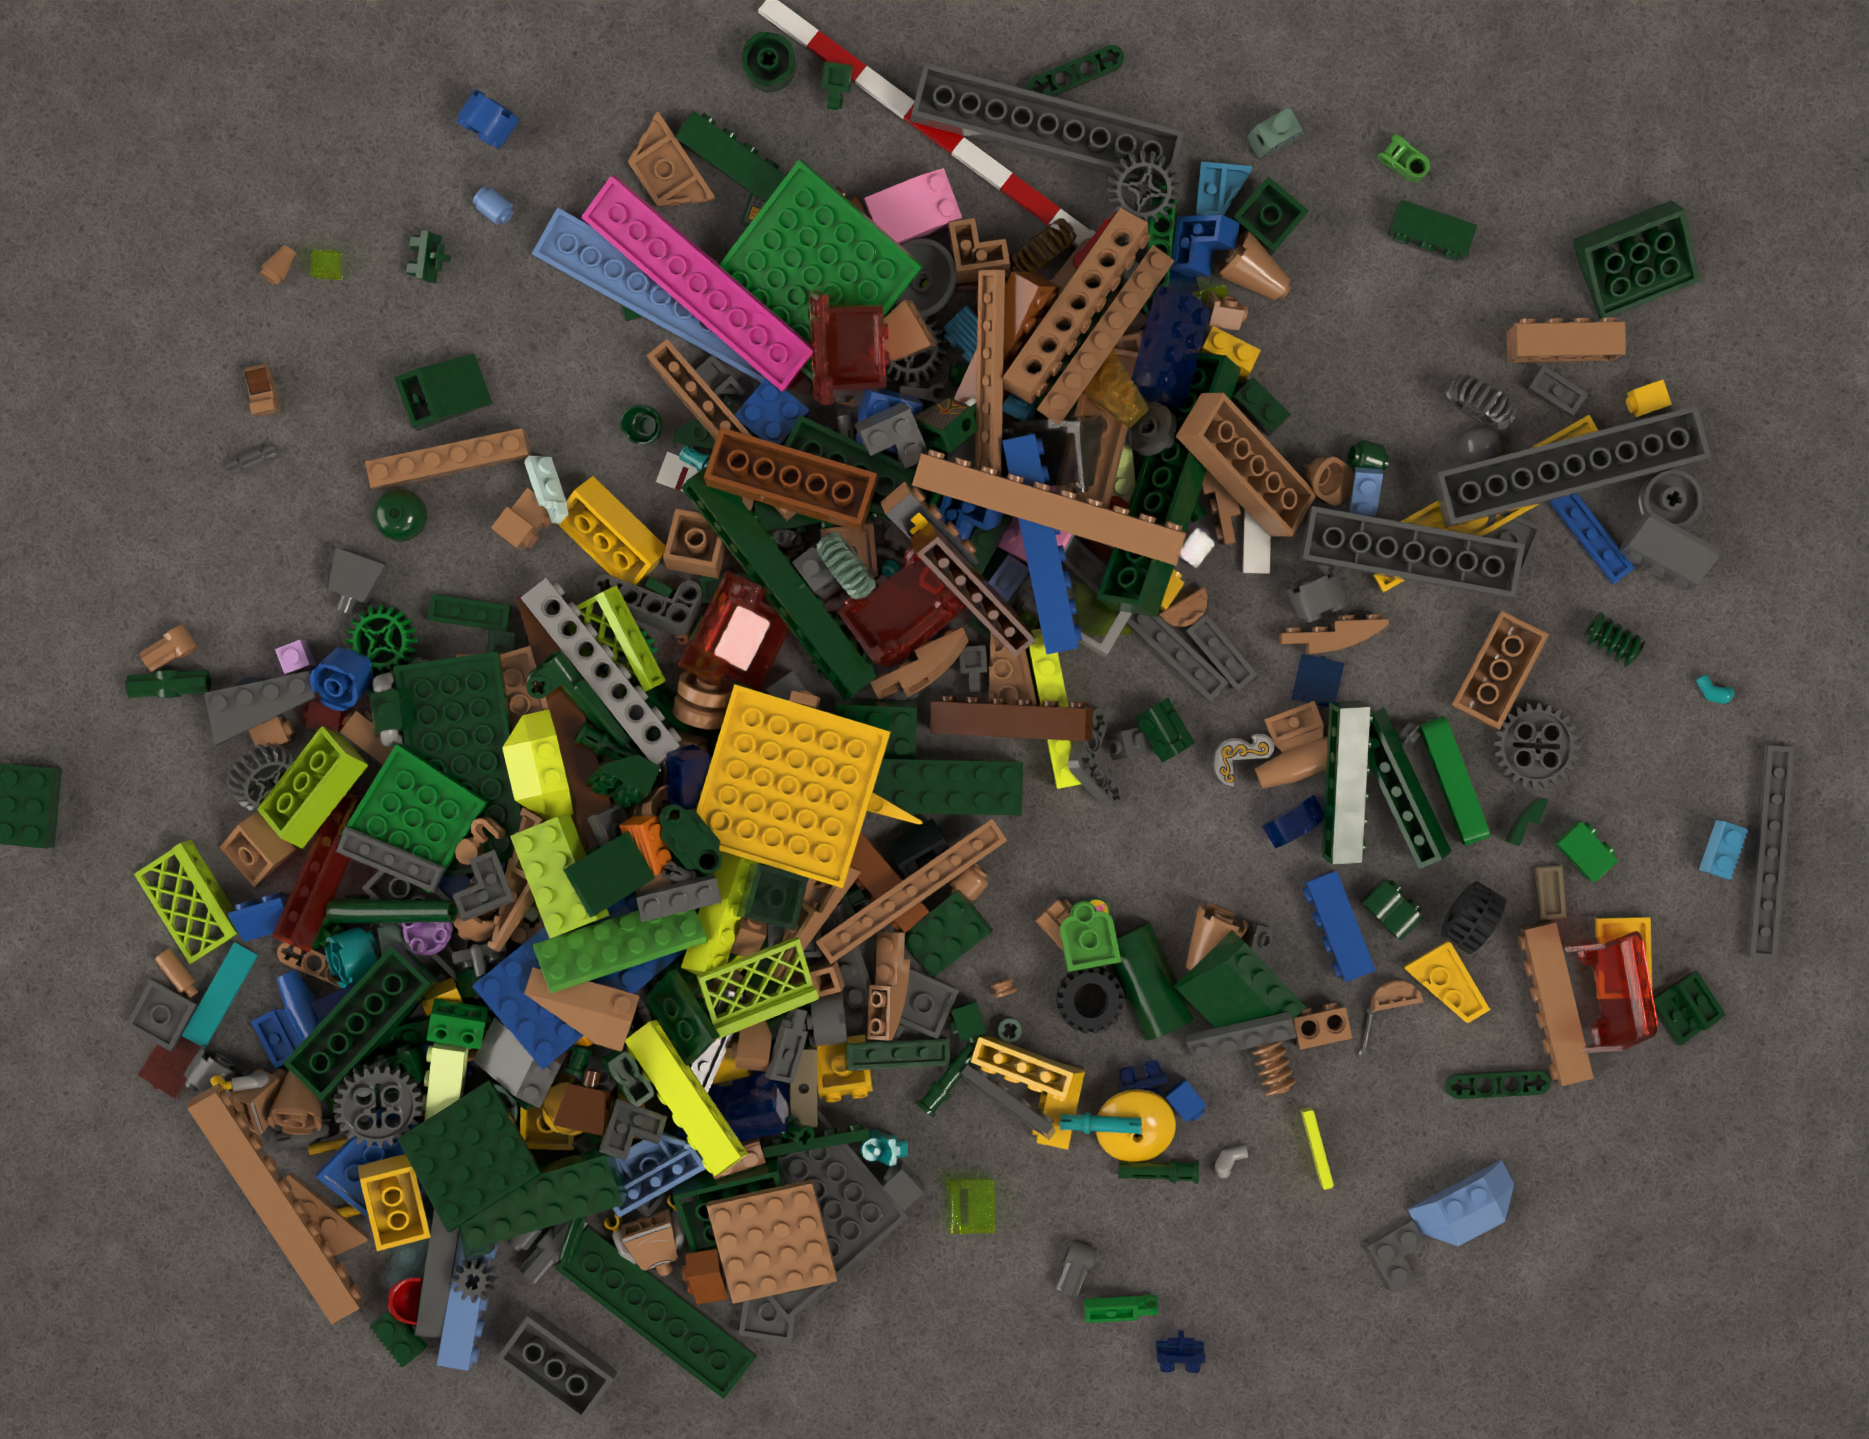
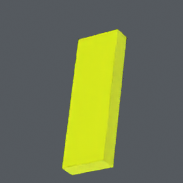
[1300,1107,1334,1190]

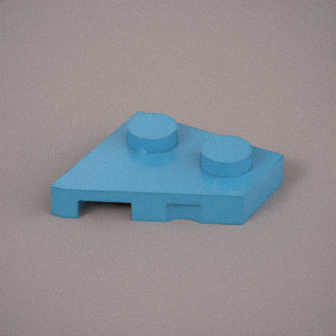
[1195,161,1252,216]

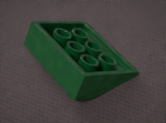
[1572,200,1700,319]
[1174,930,1306,1051]
[673,1156,786,1256]

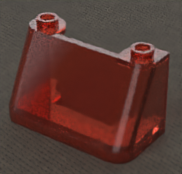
[838,546,967,668]

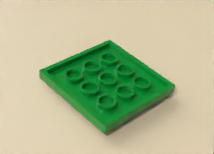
[341,743,488,893]

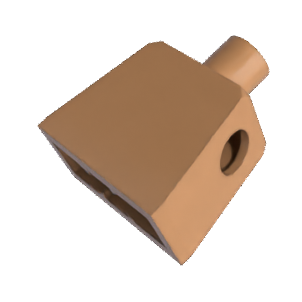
[868,300,937,361]

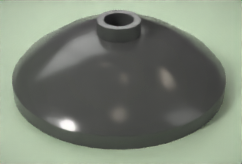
[891,239,958,318]

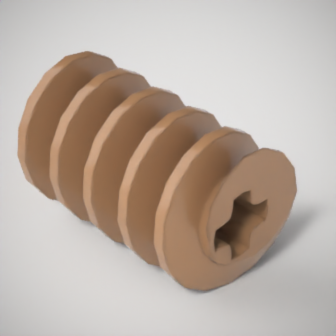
[1252,1041,1296,1096]

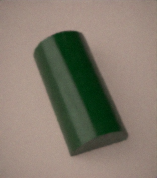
[1111,921,1193,1041]

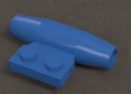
[251,969,326,1069]

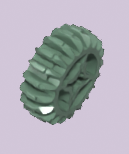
[817,531,876,600]

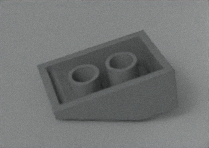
[473,1015,568,1108]

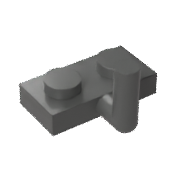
[451,942,512,978]

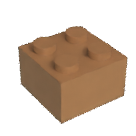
[663,509,727,579]

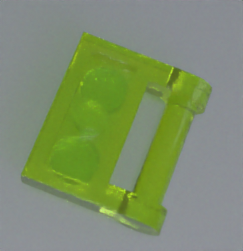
[946,1178,996,1234]

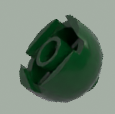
[373,489,428,542]

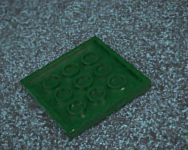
[397,1081,543,1233]

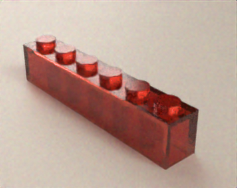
[272,792,363,953]

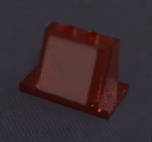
[809,290,890,405]
[678,571,790,691]

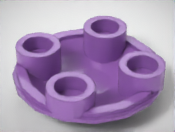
[402,923,453,956]

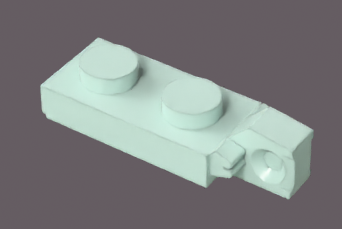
[524,455,569,523]

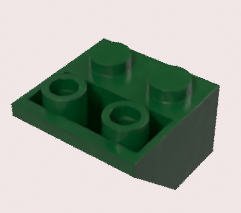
[584,754,661,808]

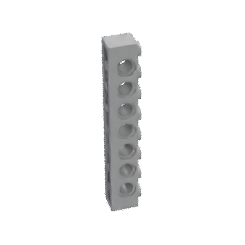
[521,578,682,766]

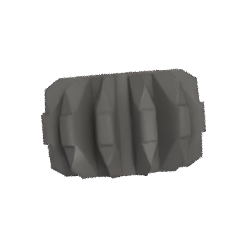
[451,1256,498,1303]

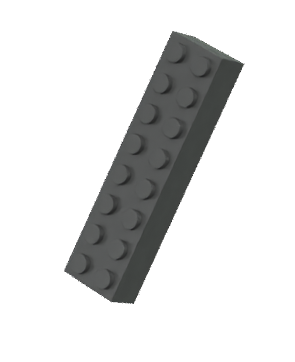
[1299,506,1525,599]

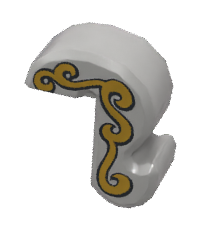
[1212,734,1274,787]

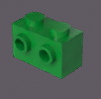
[427,999,488,1049]

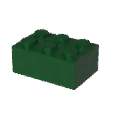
[836,697,917,759]
[0,763,62,848]

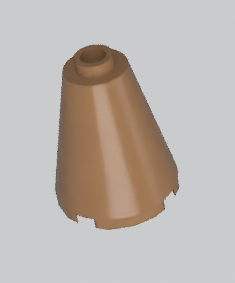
[1215,231,1291,301]
[1186,903,1248,971]
[267,1070,322,1135]

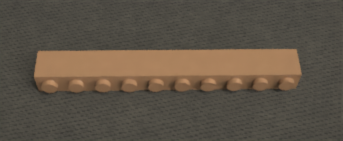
[912,449,1186,565]
[187,1083,363,1324]

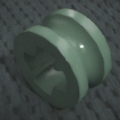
[998,1018,1022,1043]

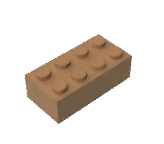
[1507,317,1626,363]

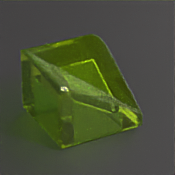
[311,250,343,280]

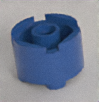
[456,88,521,149]
[310,647,374,711]

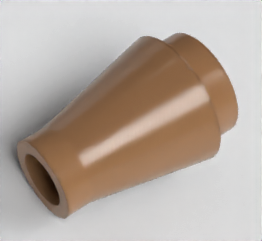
[260,245,296,286]

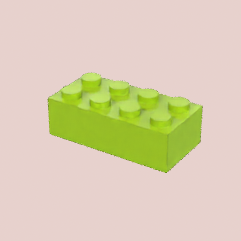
[257,726,368,849]
[510,814,609,938]

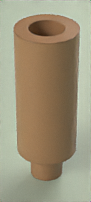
[154,948,198,998]

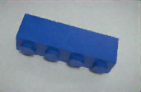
[1302,870,1376,982]

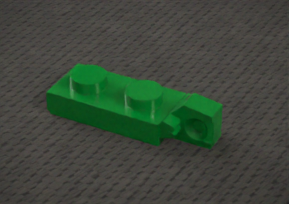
[1084,1295,1158,1323]

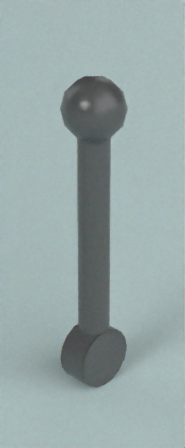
[1357,1004,1376,1059]

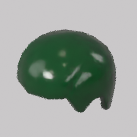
[620,404,663,445]

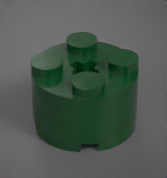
[742,32,796,93]

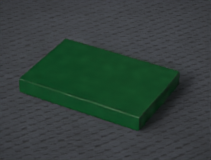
[563,831,655,918]

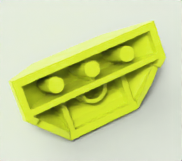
[502,709,574,820]

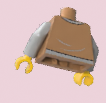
[210,1068,287,1136]
[604,1195,686,1276]

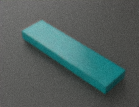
[181,942,259,1047]

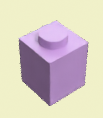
[275,640,316,675]

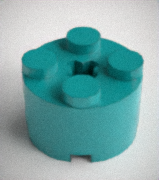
[325,927,379,988]

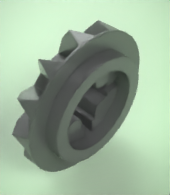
[770,530,805,562]

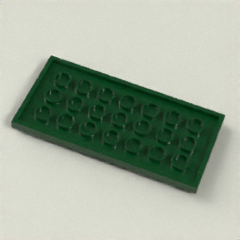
[393,651,523,877]

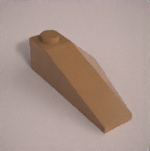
[524,967,640,1052]

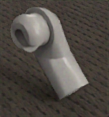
[1215,1145,1248,1178]

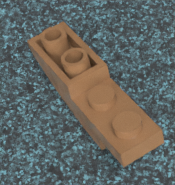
[1200,470,1241,546]
[1279,614,1389,654]
[870,627,969,700]
[867,932,910,1040]

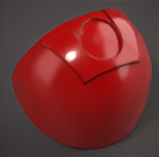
[387,1278,423,1325]

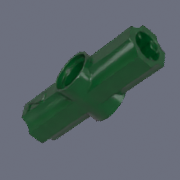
[125,670,211,698]

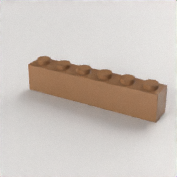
[365,428,532,490]
[1518,921,1594,1086]

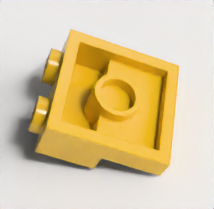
[817,1035,873,1102]

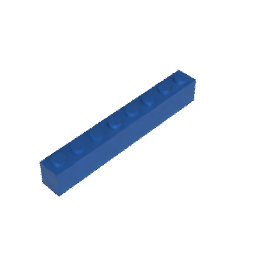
[1002,433,1082,654]

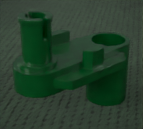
[659,804,722,877]

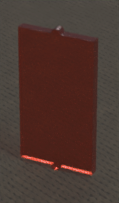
[138,1032,217,1099]

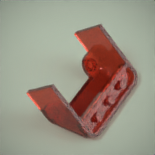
[1565,931,1658,1053]

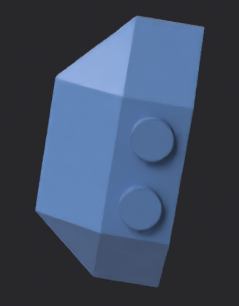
[613,1132,706,1217]
[1407,1160,1514,1246]

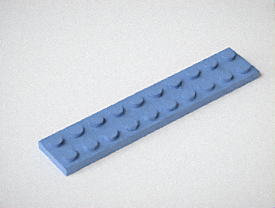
[532,207,766,383]

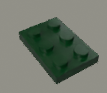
[904,889,993,978]

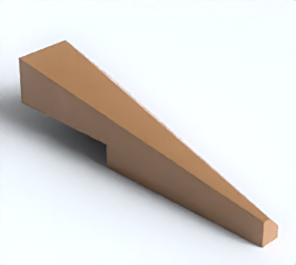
[487,808,548,952]
[772,865,861,979]

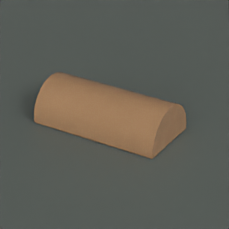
[1451,610,1550,730]

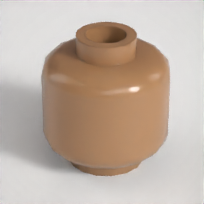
[949,863,988,901]

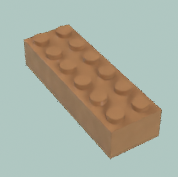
[1176,393,1316,537]

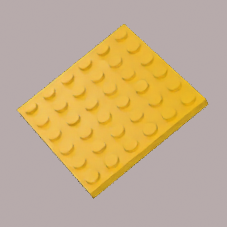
[696,685,891,888]

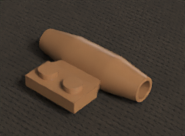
[1254,701,1328,789]

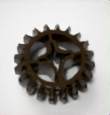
[1009,218,1077,272]

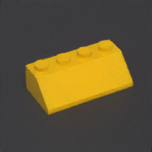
[556,476,666,586]

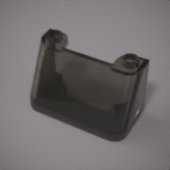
[1001,415,1103,493]

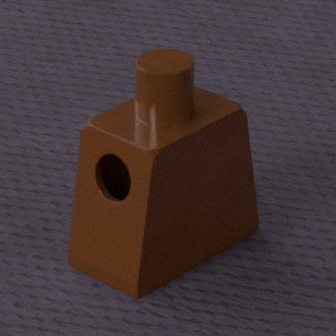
[553,1069,611,1136]

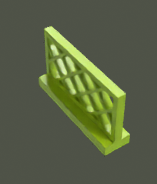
[566,585,666,699]
[134,840,239,964]
[697,937,819,1038]

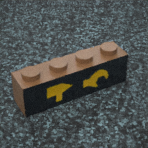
[880,482,978,567]

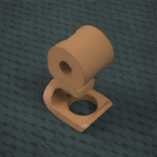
[455,816,506,865]

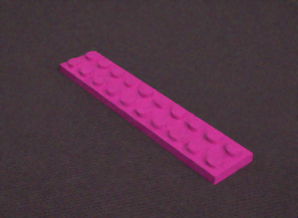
[581,175,816,392]

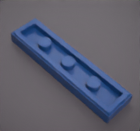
[1548,494,1635,585]

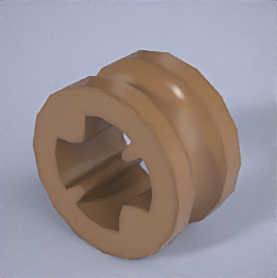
[991,978,1017,998]

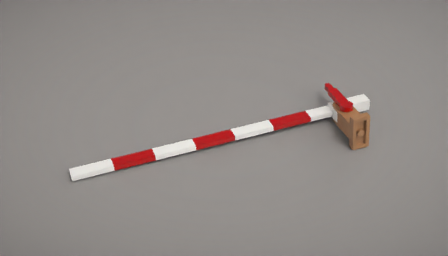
[758,0,1139,295]

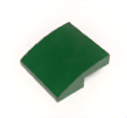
[1648,971,1726,1046]

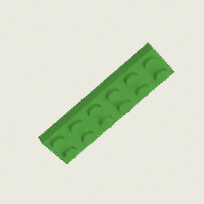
[533,909,707,994]

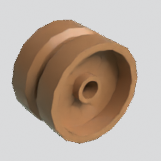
[672,670,735,729]

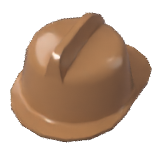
[1303,456,1355,506]

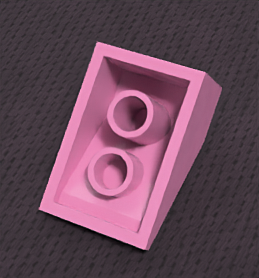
[863,168,962,244]

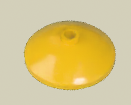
[1096,1089,1176,1162]

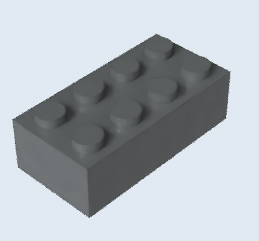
[496,1310,617,1423]

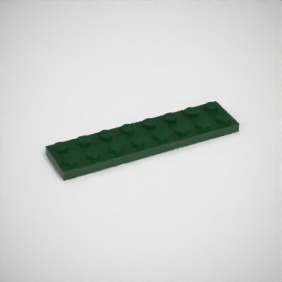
[556,1225,757,1399]

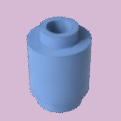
[473,186,513,225]

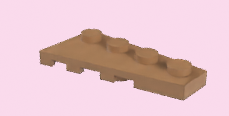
[988,611,1038,704]

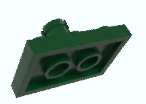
[643,969,720,1066]

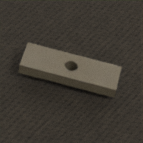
[790,1047,818,1127]

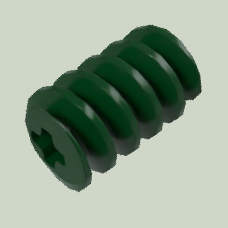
[1584,612,1645,667]

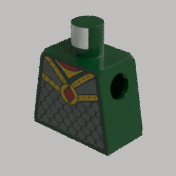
[913,398,978,453]

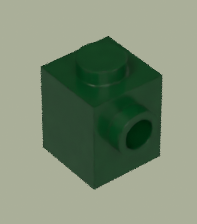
[950,1000,987,1043]

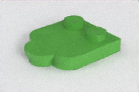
[1060,901,1121,972]

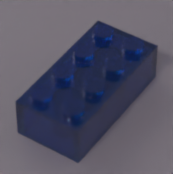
[1129,286,1211,409]
[675,1072,790,1142]

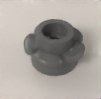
[1398,722,1422,746]

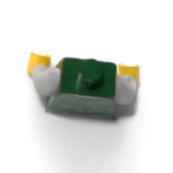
[368,671,405,747]

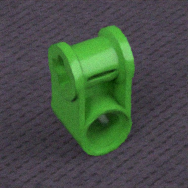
[1377,134,1430,183]

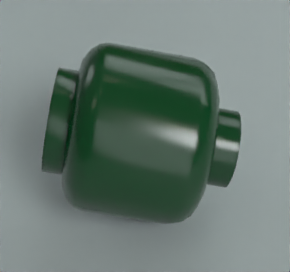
[1347,440,1389,473]

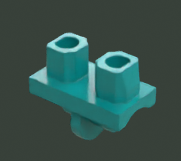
[860,1129,908,1166]

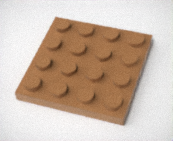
[707,1179,838,1304]

